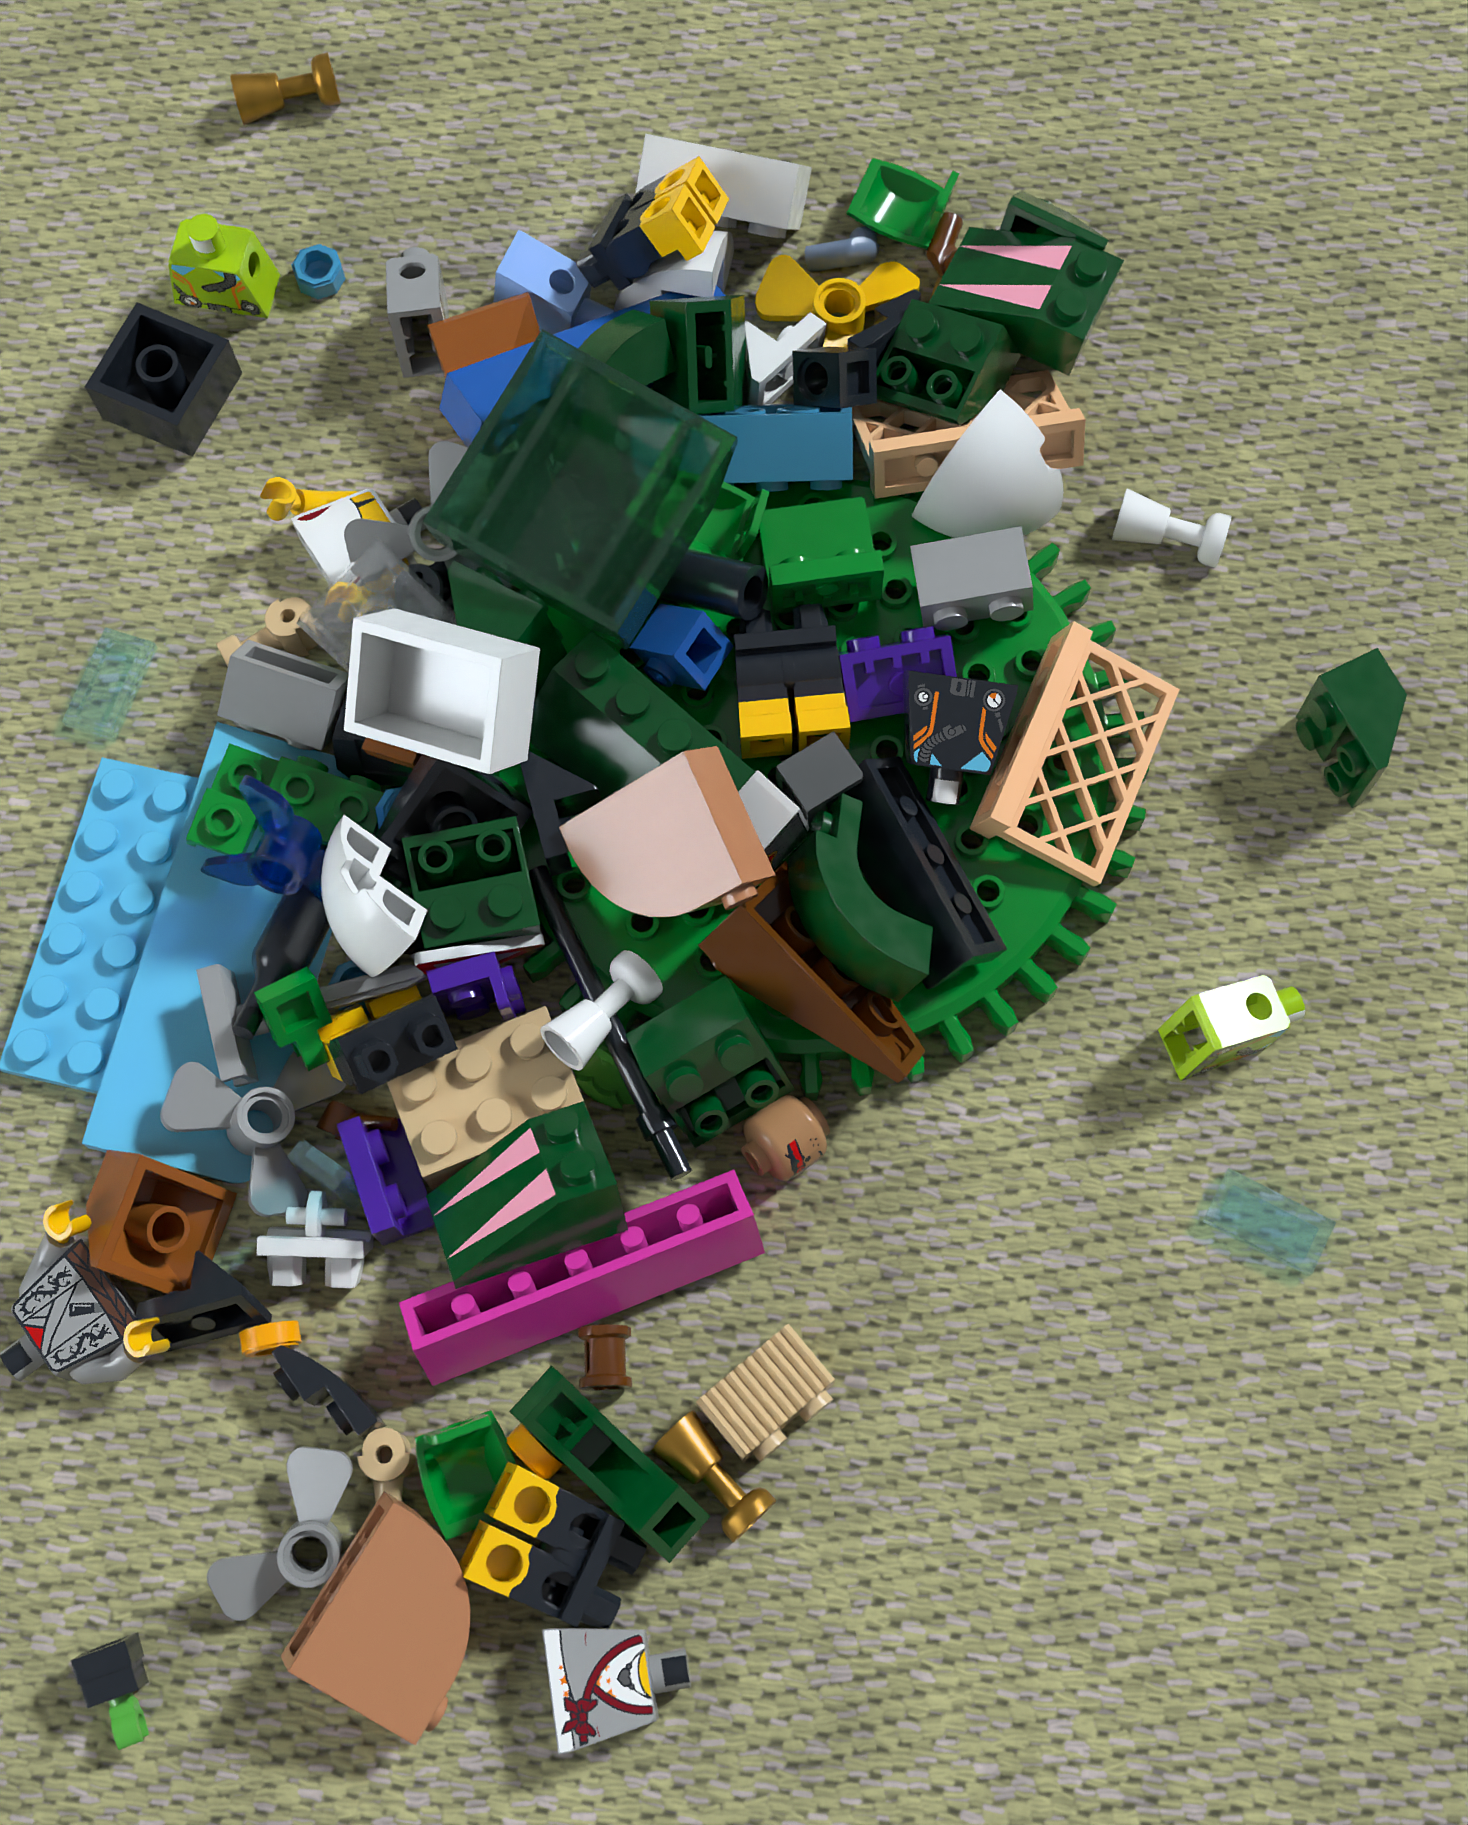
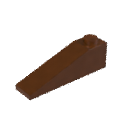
[698,861,925,1083]

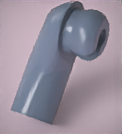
[805,226,880,272]

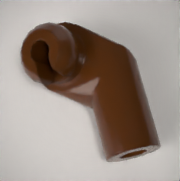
[926,212,963,278]

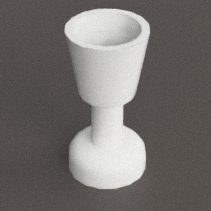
[1112,489,1231,568]
[540,950,663,1071]

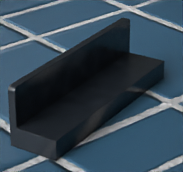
[826,756,1007,989]

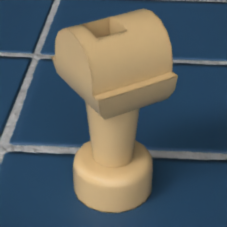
[216,597,323,666]
[357,1427,416,1504]

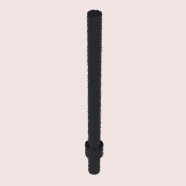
[529,865,692,1181]

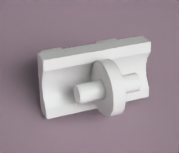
[257,1191,374,1288]

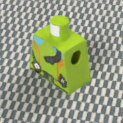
[168,214,280,319]
[1158,975,1305,1081]

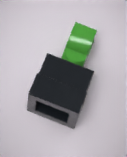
[71,1632,149,1750]

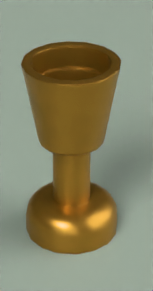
[230,52,341,125]
[651,1410,777,1543]

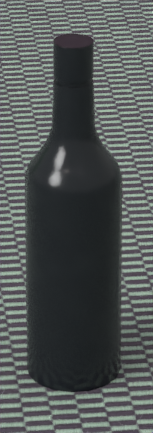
[578,541,769,620]
[232,845,330,1040]

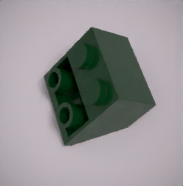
[649,295,747,415]
[876,299,1021,425]
[448,561,568,700]
[1296,648,1407,808]
[402,816,540,951]
[625,975,795,1148]

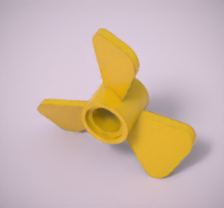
[755,255,920,347]

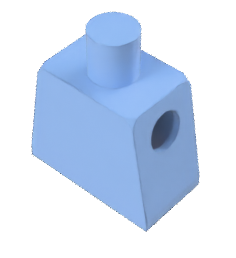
[493,230,615,338]

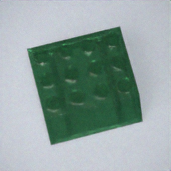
[423,329,738,650]

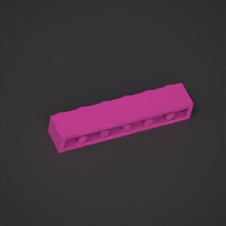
[399,1170,765,1386]

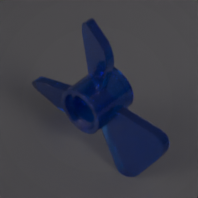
[201,775,381,903]

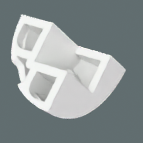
[614,230,734,312]
[912,389,1063,538]
[321,815,427,977]

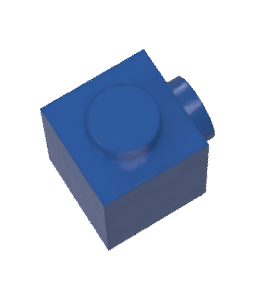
[630,604,734,690]

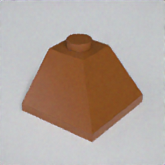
[427,292,542,379]
[86,1150,237,1294]

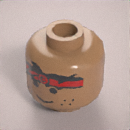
[741,1095,830,1181]

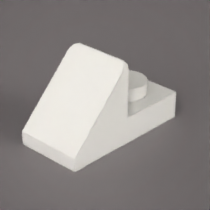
[745,312,826,405]

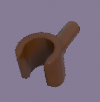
[316,1101,398,1142]

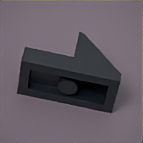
[520,751,601,877]
[135,1250,272,1352]

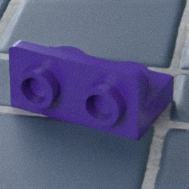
[838,626,957,722]
[426,951,526,1022]
[337,1116,435,1246]

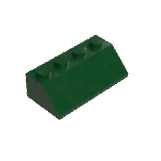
[530,630,756,801]

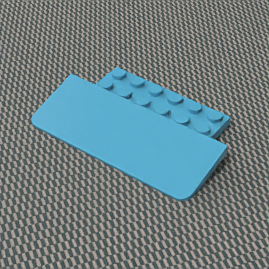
[0,722,349,1184]

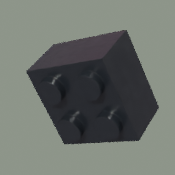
[85,302,242,457]

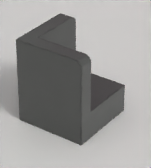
[776,731,863,826]

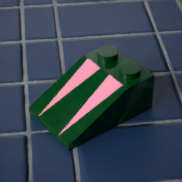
[929,227,1124,376]
[426,1101,628,1289]

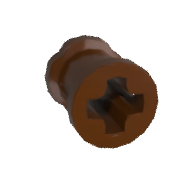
[578,1324,632,1391]

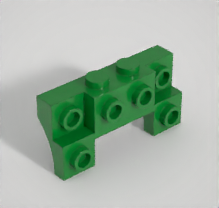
[186,743,413,898]

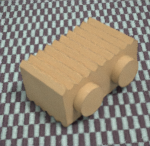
[696,1324,835,1462]

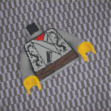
[0,1199,170,1385]

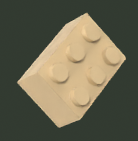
[387,1006,584,1189]

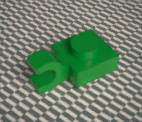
[254,967,333,1072]

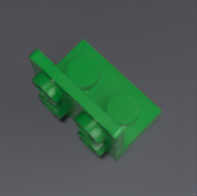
[759,497,884,614]

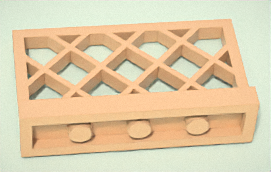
[852,370,1086,499]
[970,621,1180,887]

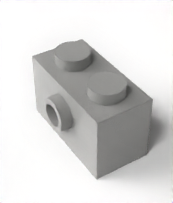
[910,526,1033,631]
[217,640,349,750]

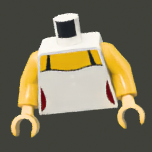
[260,477,431,623]

